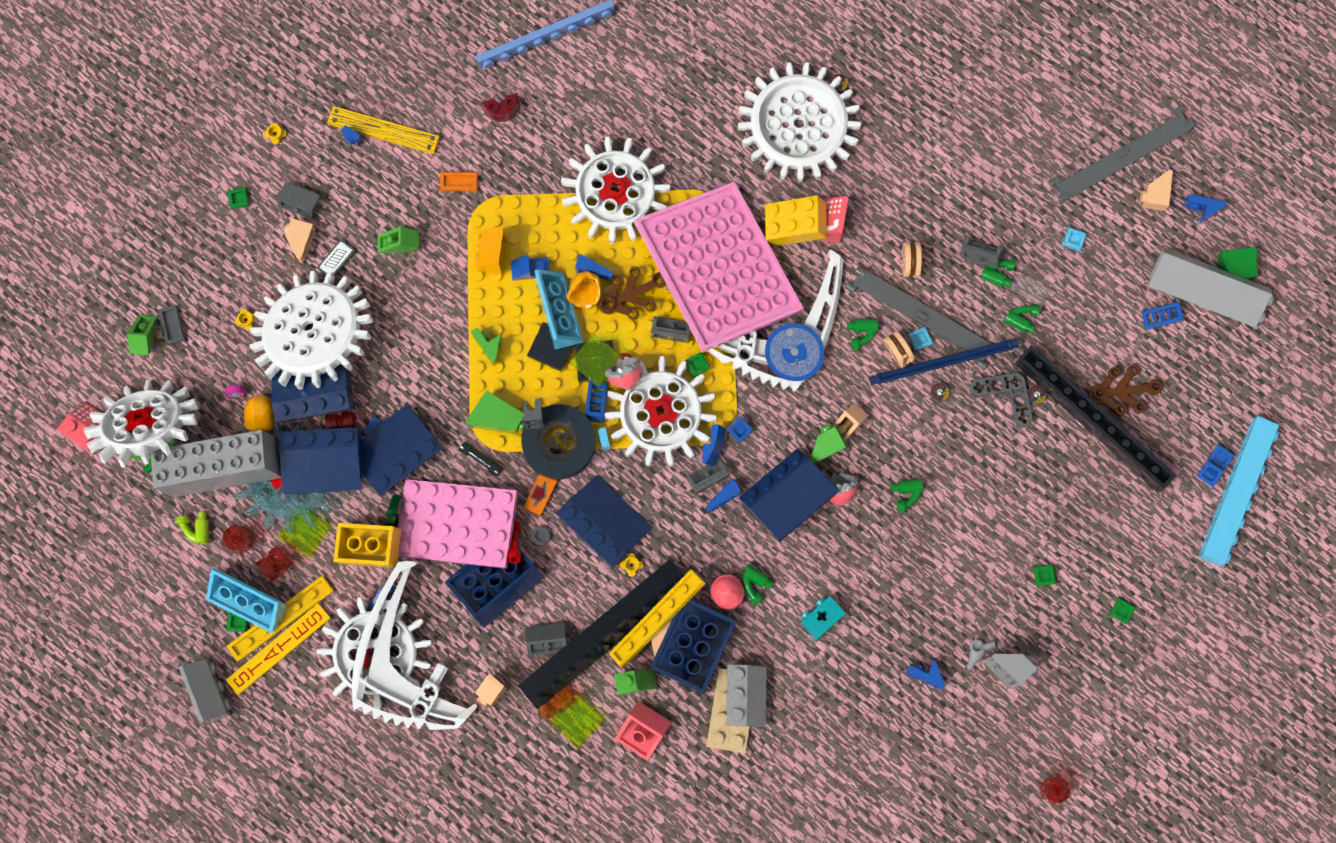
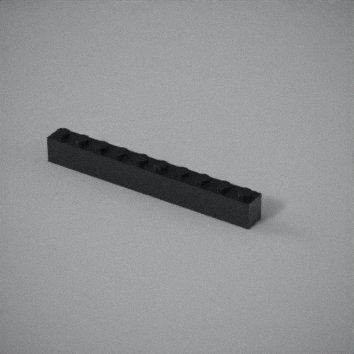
[1014,345,1176,493]
[518,559,684,709]

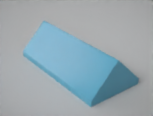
[535,269,584,350]
[206,568,288,633]

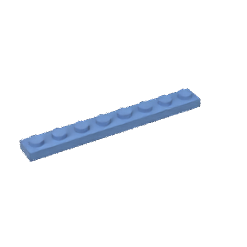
[476,0,614,69]

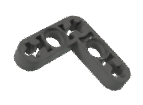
[969,373,1032,428]

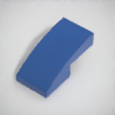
[702,424,726,467]
[1197,444,1235,487]

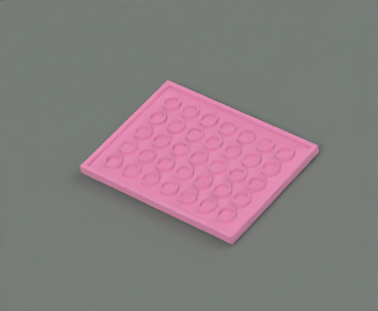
[634,182,804,353]

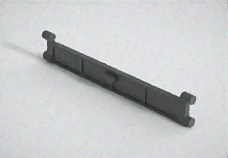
[1048,105,1195,203]
[845,266,991,370]

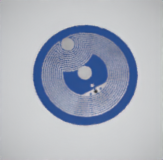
[765,323,824,381]

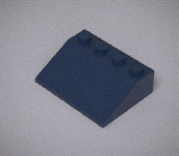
[272,358,356,423]
[361,404,442,496]
[279,427,362,495]
[739,448,839,542]
[556,475,652,569]
[445,546,544,628]
[650,599,737,694]

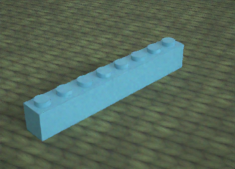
[1198,416,1279,567]

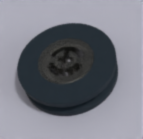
[521,404,595,480]

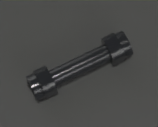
[459,441,503,477]

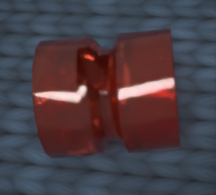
[325,411,356,429]
[222,525,253,554]
[256,545,293,582]
[1039,777,1071,803]

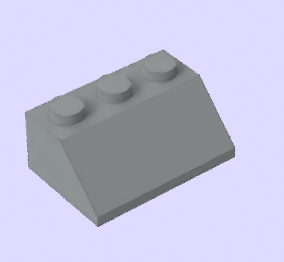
[982,654,1038,689]
[178,659,232,725]
[726,665,766,727]

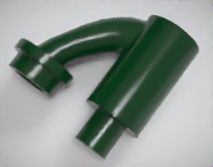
[383,495,404,528]

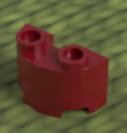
[482,93,520,122]

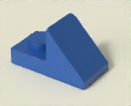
[1184,194,1227,224]
[511,255,550,281]
[905,659,945,690]

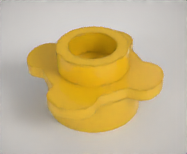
[264,123,287,145]
[235,309,257,331]
[620,553,643,577]

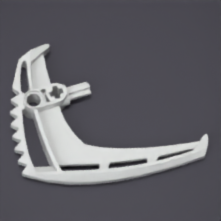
[707,250,844,392]
[352,561,477,730]

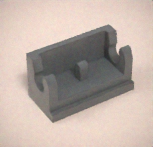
[277,182,321,220]
[961,236,1004,268]
[651,316,690,343]
[522,398,544,430]
[685,459,729,495]
[525,623,567,656]

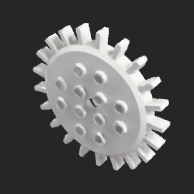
[738,62,861,182]
[250,271,373,390]

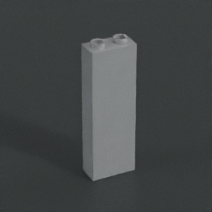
[1148,247,1274,328]

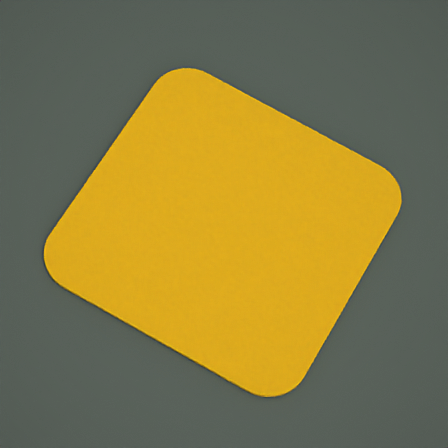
[468,190,737,452]

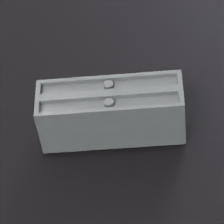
[151,430,282,497]

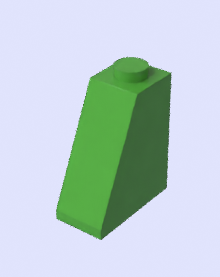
[465,390,524,434]
[614,670,657,697]

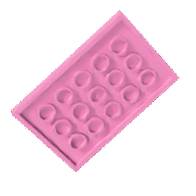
[398,479,518,569]

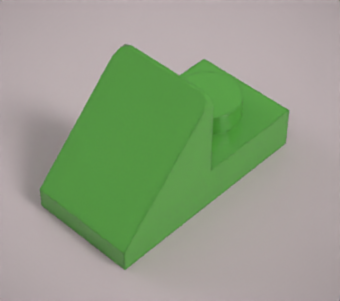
[471,327,502,366]

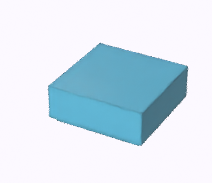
[1062,227,1087,252]
[908,327,933,352]
[598,428,610,451]

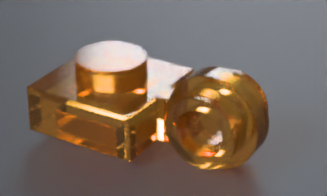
[538,686,577,719]

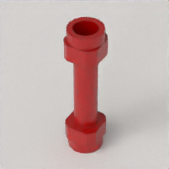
[508,520,521,564]

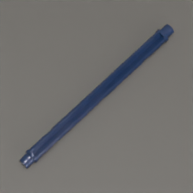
[869,339,1019,385]

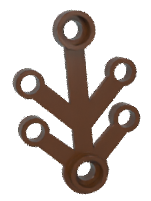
[599,266,667,320]
[1088,364,1162,416]

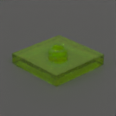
[569,334,624,387]
[277,505,331,558]
[549,693,605,749]

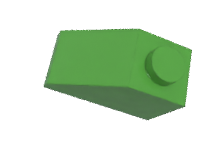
[378,227,419,253]
[127,315,158,356]
[810,423,846,464]

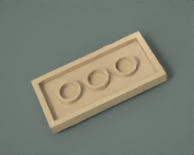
[706,668,749,753]

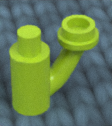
[175,512,209,544]

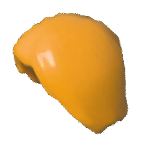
[566,271,601,309]
[244,395,275,431]

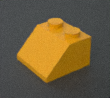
[475,227,507,274]

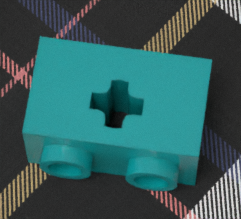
[800,596,846,641]

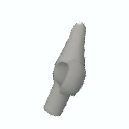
[967,640,996,670]

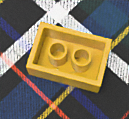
[765,195,827,246]
[333,523,401,568]

